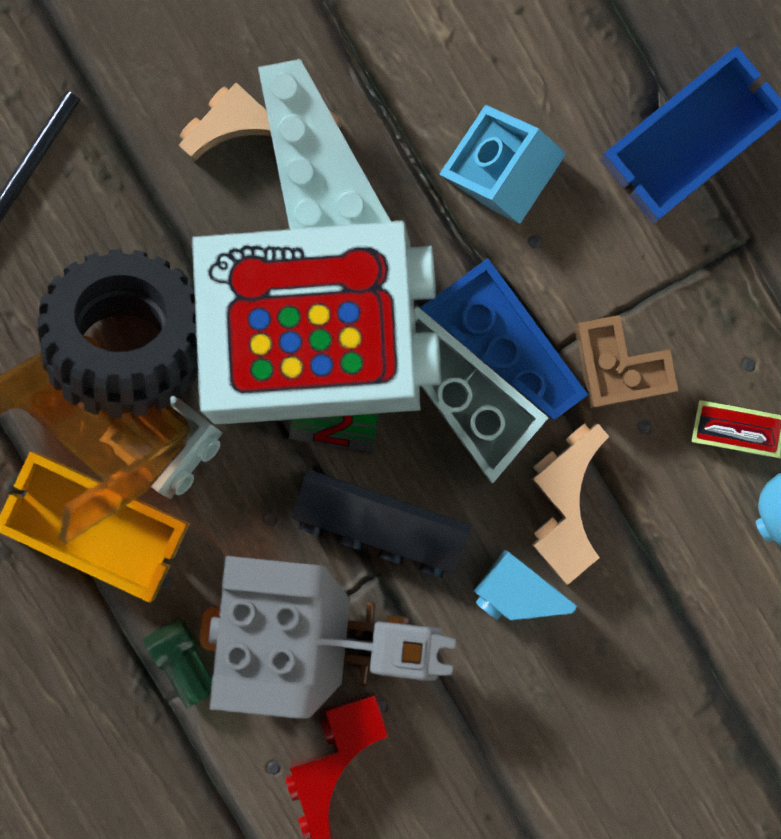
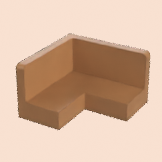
[574,315,678,409]

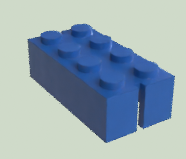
[600,45,781,225]

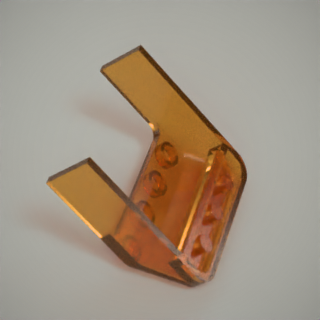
[0,335,190,544]

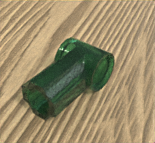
[143,617,213,709]

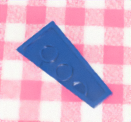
[420,258,588,420]

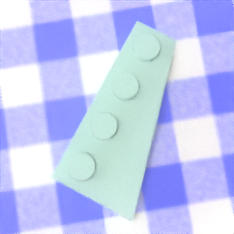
[414,307,548,483]

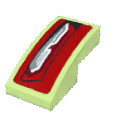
[691,400,781,459]

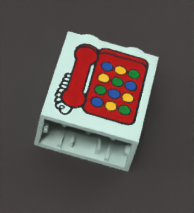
[193,221,441,425]

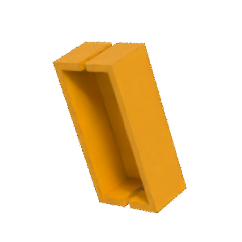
[0,451,190,603]

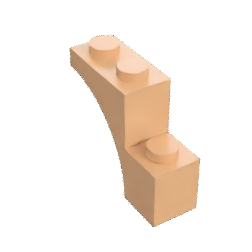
[179,83,341,162]
[531,423,609,585]

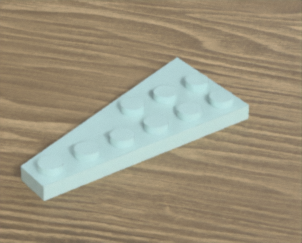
[258,59,391,230]

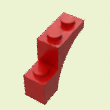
[285,692,388,839]

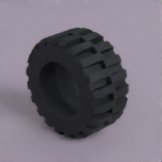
[37,249,199,418]

